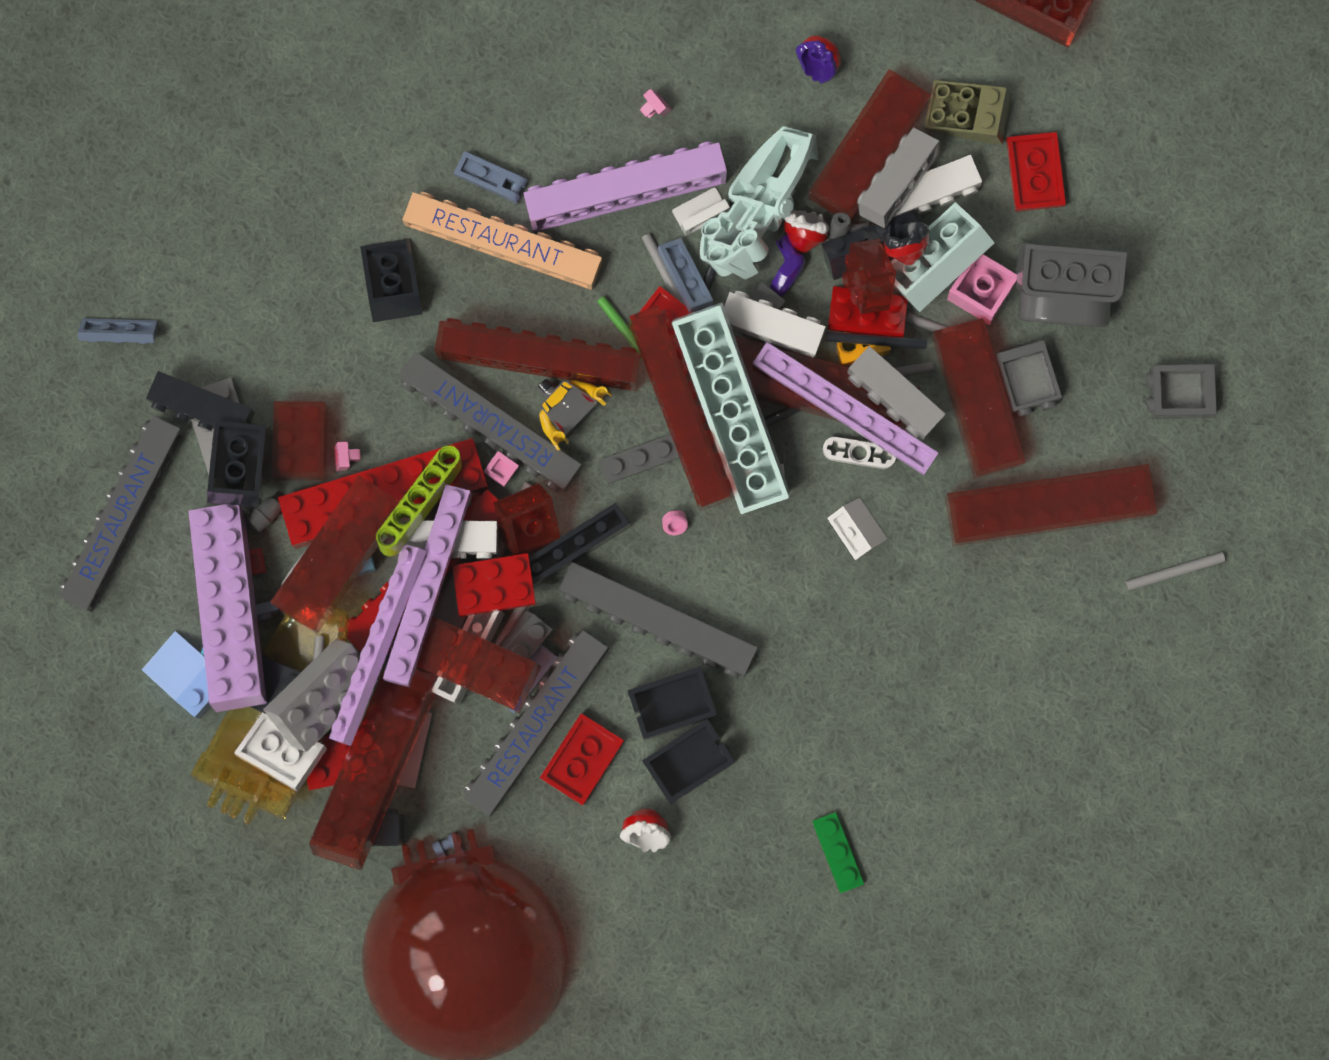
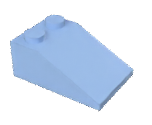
[142,631,211,719]

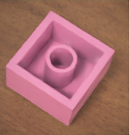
[947,254,1017,325]

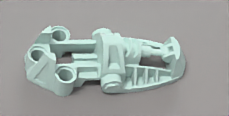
[700,126,818,280]

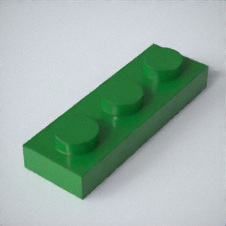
[812,812,864,894]

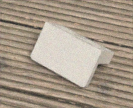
[672,188,730,236]
[827,498,887,560]

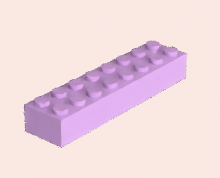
[523,141,727,232]
[188,504,267,712]

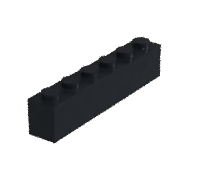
[529,503,630,588]

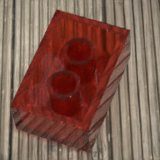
[272,401,328,481]

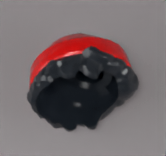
[884,222,930,265]

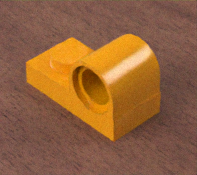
[836,332,891,368]

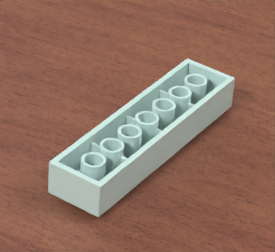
[672,302,790,514]

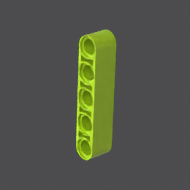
[376,446,462,556]

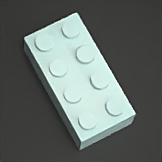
[881,202,994,312]

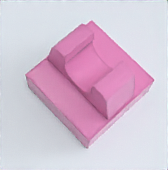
[640,89,672,118]
[334,442,361,471]
[483,451,519,487]

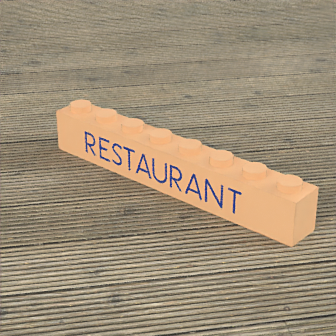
[403,192,602,290]

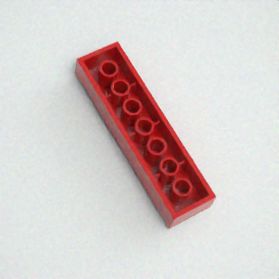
[278,438,489,549]

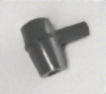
[827,212,869,241]
[242,496,281,533]

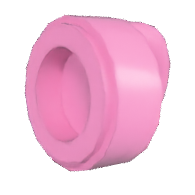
[662,510,688,536]

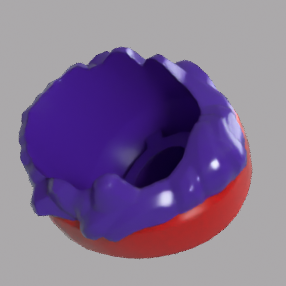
[796,36,841,83]

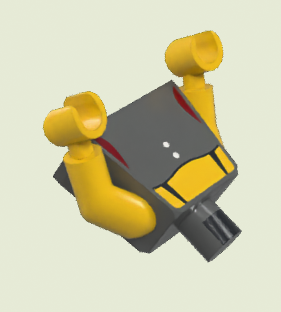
[537,378,612,450]

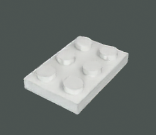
[234,713,327,792]

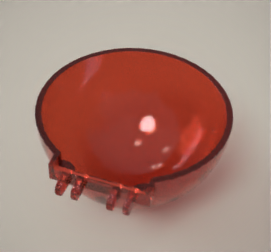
[361,829,568,1060]

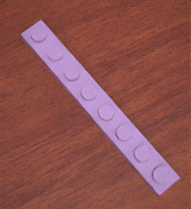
[753,342,938,475]
[383,485,471,687]
[329,545,427,746]

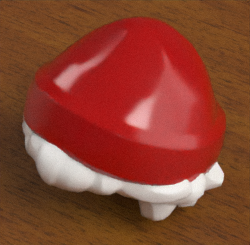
[784,210,829,252]
[620,808,671,852]

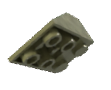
[924,80,1012,145]

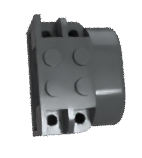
[1015,244,1127,328]

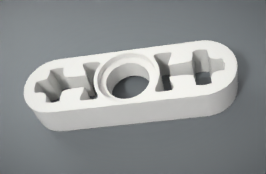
[823,437,896,469]

